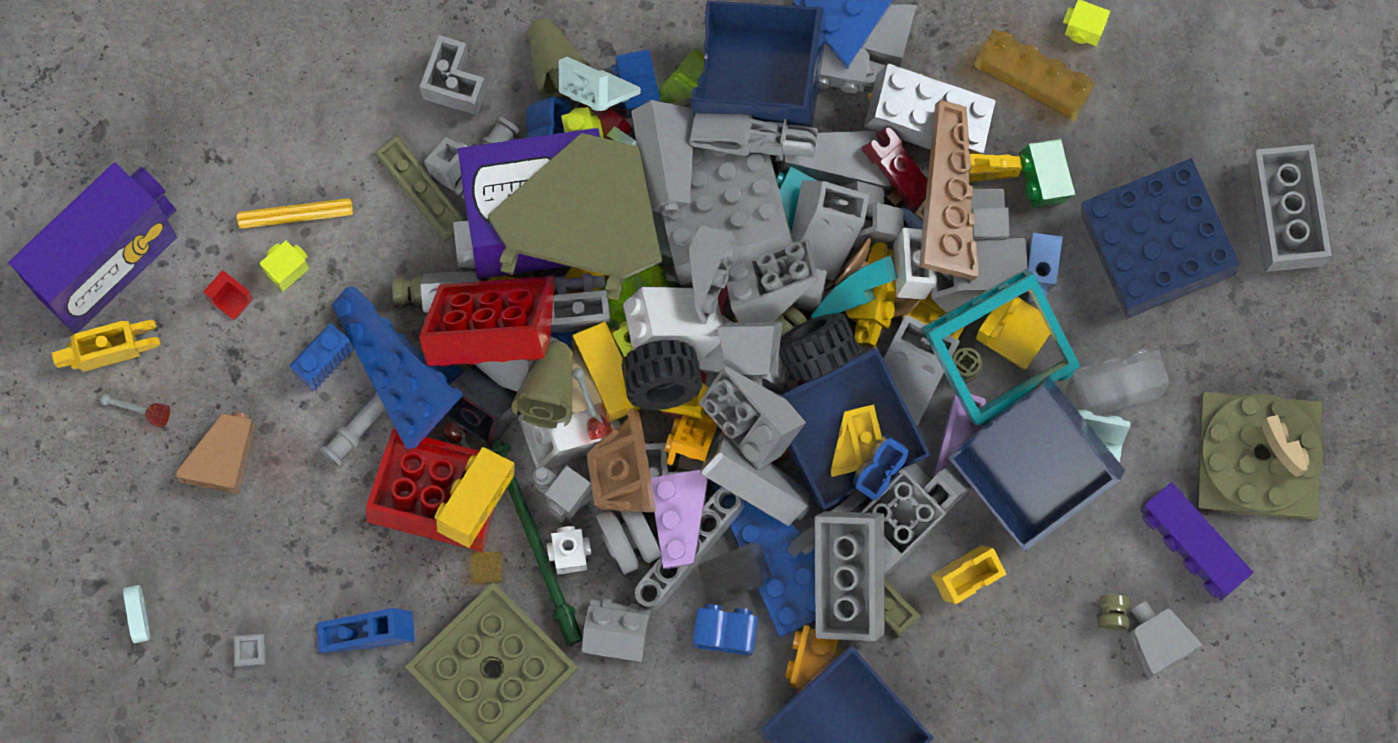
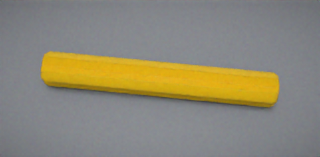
[237,198,353,229]

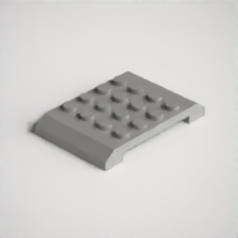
[663,146,793,288]

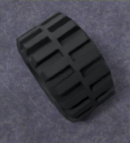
[779,313,859,381]
[621,340,702,410]

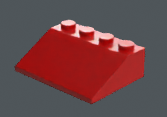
[419,276,555,366]
[365,429,508,552]

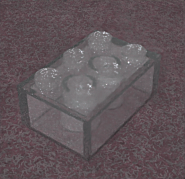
[1065,349,1170,416]

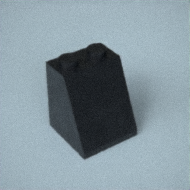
[444,364,520,448]

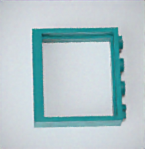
[921,269,1081,426]

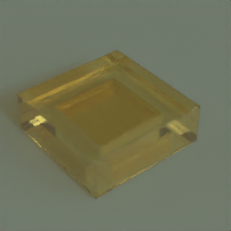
[471,551,503,584]

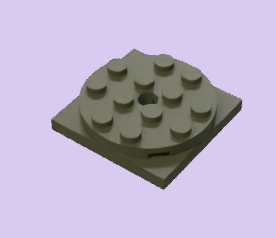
[1197,392,1323,520]
[405,582,579,743]

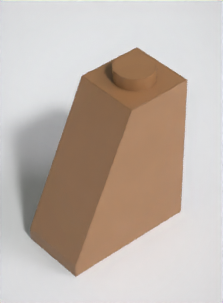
[176,412,256,495]

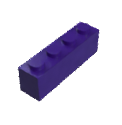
[1140,482,1254,601]

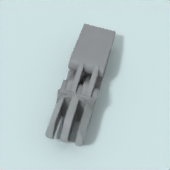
[689,113,818,160]

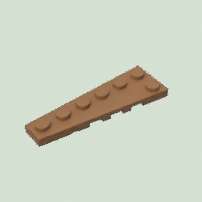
[919,100,978,281]

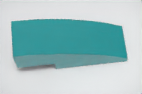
[812,256,898,319]

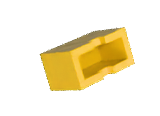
[931,545,1006,604]

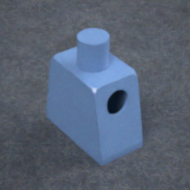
[1026,233,1063,303]

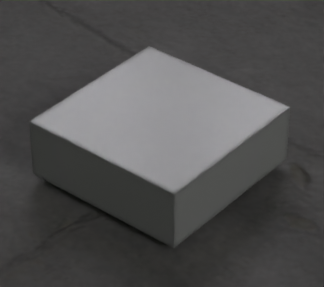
[233,634,266,667]

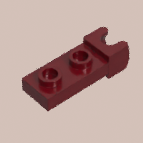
[862,127,928,210]

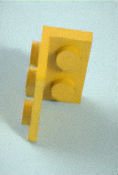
[976,296,1051,370]

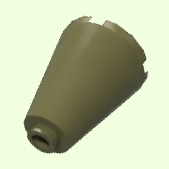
[527,18,590,99]
[512,341,573,429]

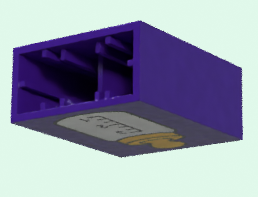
[457,128,600,279]
[8,162,178,334]

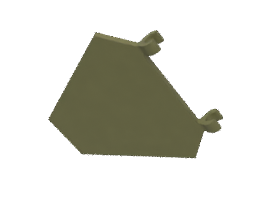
[488,133,662,300]

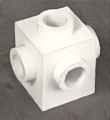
[547,526,591,575]

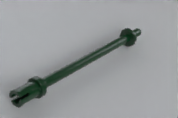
[490,438,583,646]

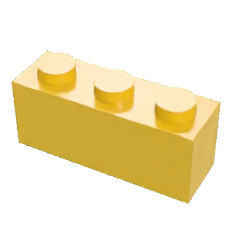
[571,322,640,423]
[435,447,514,548]

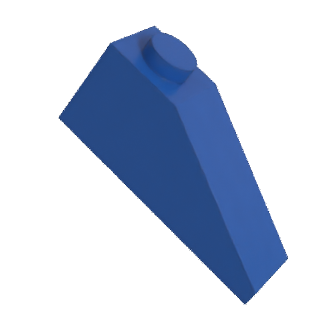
[317,608,415,653]

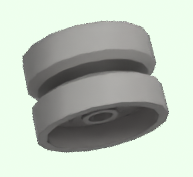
[595,510,661,575]

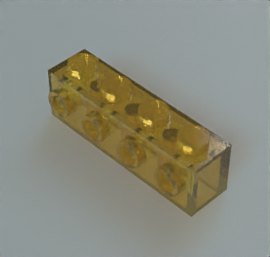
[974,29,1096,122]

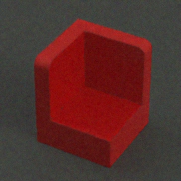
[203,270,253,320]

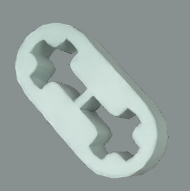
[123,585,150,643]

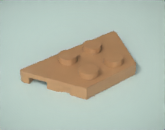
[586,408,656,512]

